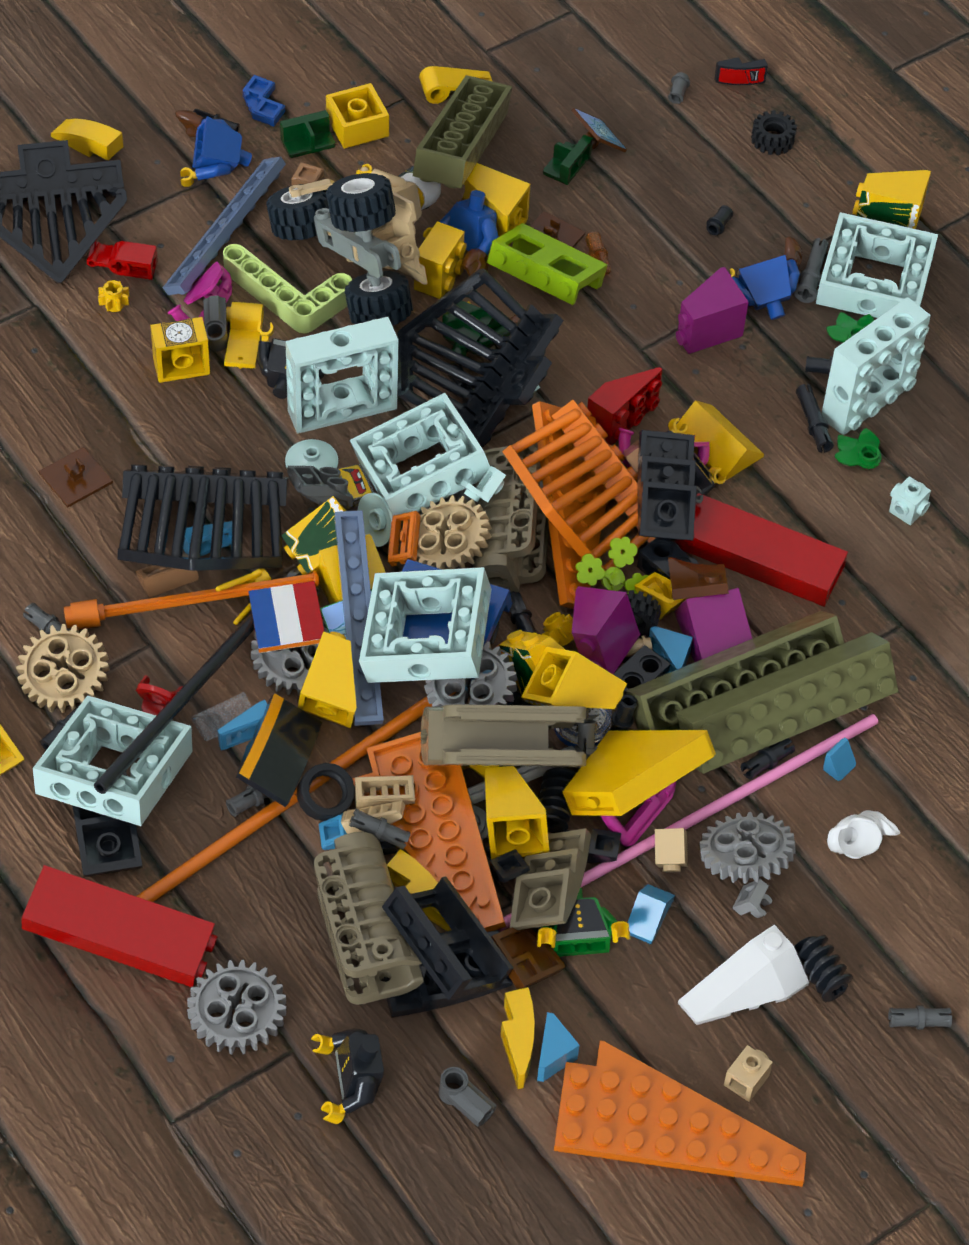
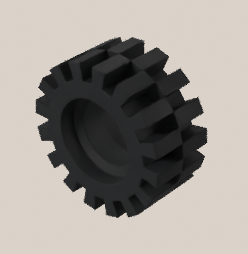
[751,110,797,155]
[621,590,661,639]

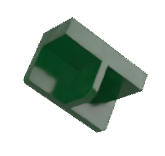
[280,110,336,158]
[543,134,593,185]

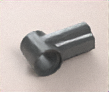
[203,295,228,352]
[438,1067,497,1127]

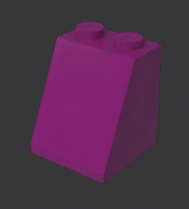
[676,267,748,354]
[572,586,640,674]
[674,588,752,663]

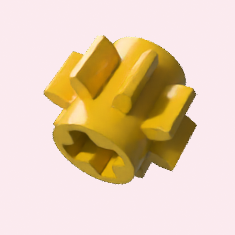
[98,280,129,312]
[542,612,574,646]

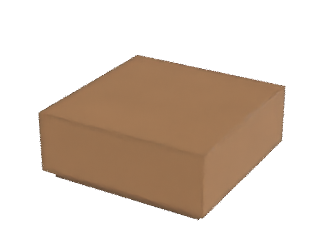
[291,162,324,185]

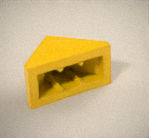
[635,572,688,621]

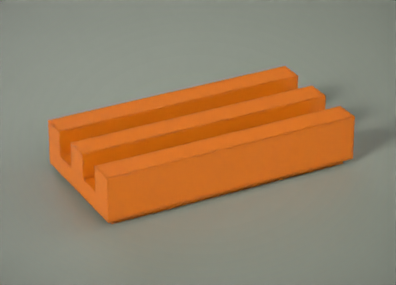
[388,511,421,567]

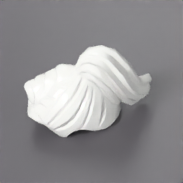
[827,810,900,859]

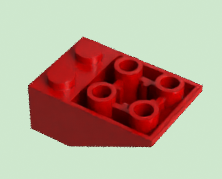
[587,367,663,445]

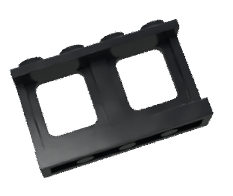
[382,877,513,1000]

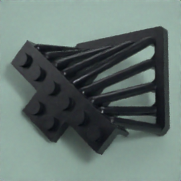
[0,140,127,284]
[397,269,564,447]
[117,464,289,571]

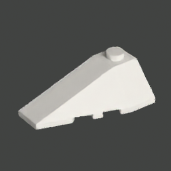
[678,925,809,1025]

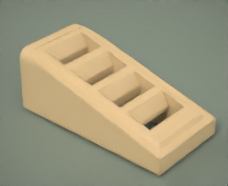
[354,775,415,808]
[341,800,405,834]

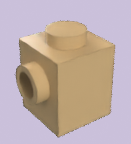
[655,828,688,873]
[724,1045,773,1102]

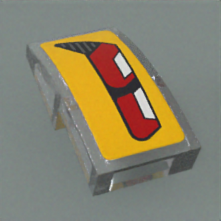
[338,463,374,508]

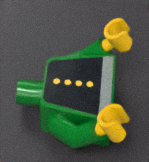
[537,888,630,957]

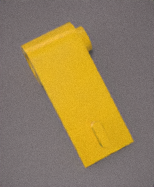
[419,66,493,104]
[224,302,264,369]

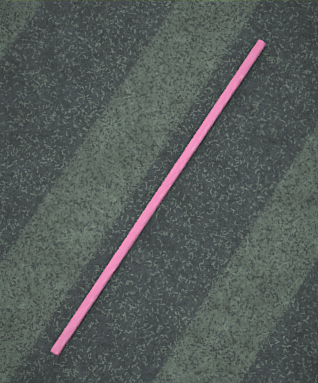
[498,714,878,932]

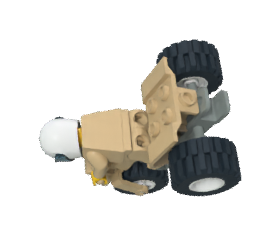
[266,164,441,326]

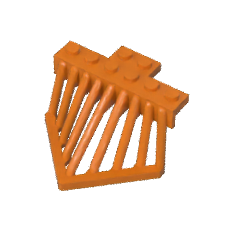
[502,400,656,581]

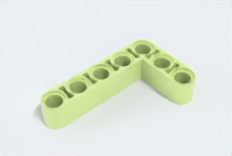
[223,244,352,334]

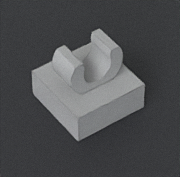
[732,879,772,918]

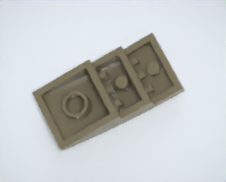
[510,828,591,930]

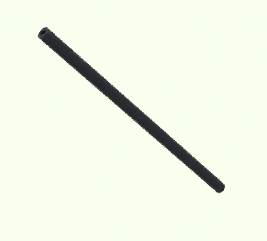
[94,612,255,794]

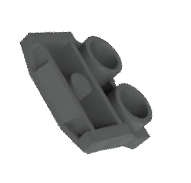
[287,466,353,511]

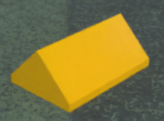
[676,400,764,480]

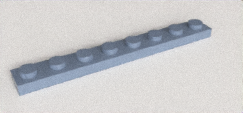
[162,156,286,295]
[334,510,384,726]

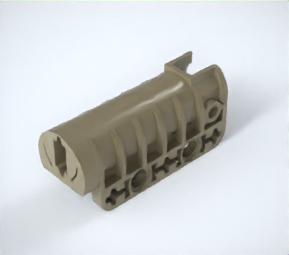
[472,445,549,592]
[421,704,586,767]
[314,832,423,1005]

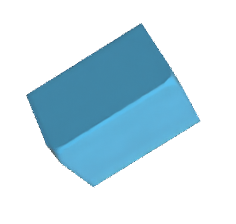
[823,738,856,781]
[319,813,347,850]

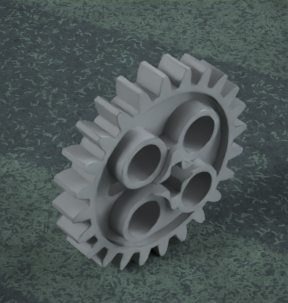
[251,619,329,696]
[424,642,517,707]
[700,812,796,884]
[187,960,286,1054]

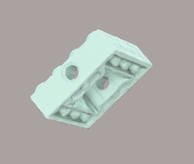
[816,212,938,318]
[821,297,931,436]
[286,317,398,434]
[350,393,490,516]
[359,567,492,683]
[33,695,193,826]

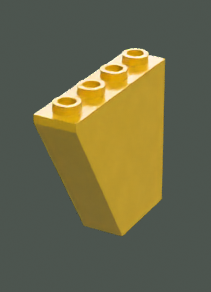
[563,730,716,816]

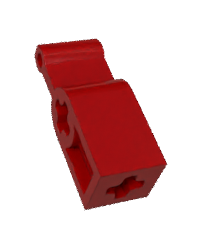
[86,241,158,280]

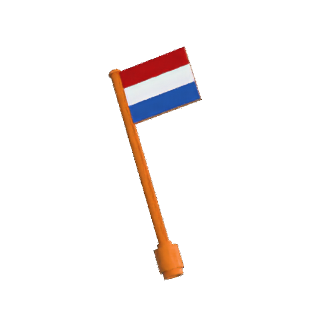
[64,571,324,653]

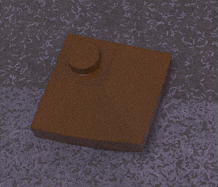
[668,557,729,600]
[491,927,566,990]

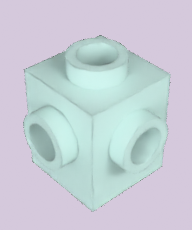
[889,476,931,526]

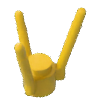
[215,568,271,625]

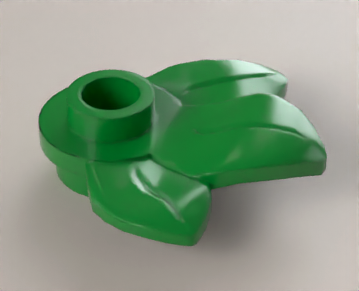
[826,312,874,343]
[834,428,882,469]

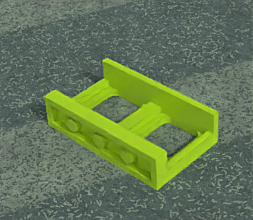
[487,223,608,305]

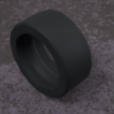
[297,763,355,821]

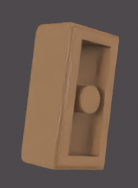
[623,440,639,474]
[136,553,199,597]

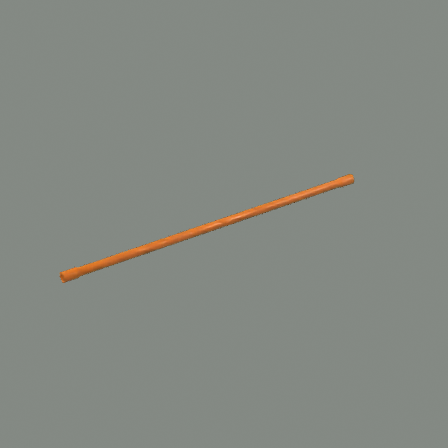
[136,639,507,902]

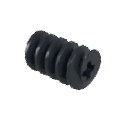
[538,767,576,833]
[794,935,853,1002]

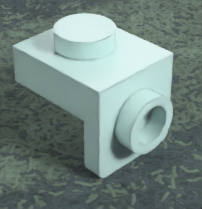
[460,466,506,502]

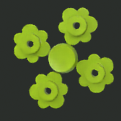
[575,537,648,594]

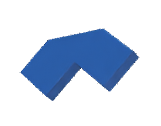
[243,75,285,127]

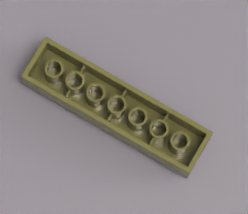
[412,75,512,188]
[626,611,844,730]
[676,632,898,774]

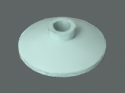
[285,439,338,470]
[357,493,393,547]

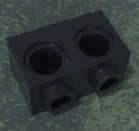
[637,538,699,579]
[613,645,670,695]

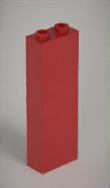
[675,493,848,607]
[22,865,218,987]

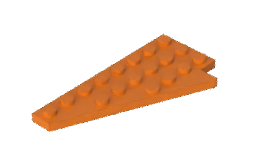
[532,401,612,609]
[352,732,506,932]
[554,1041,806,1187]

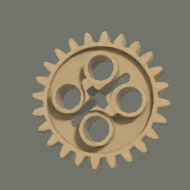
[416,495,492,570]
[16,624,110,713]

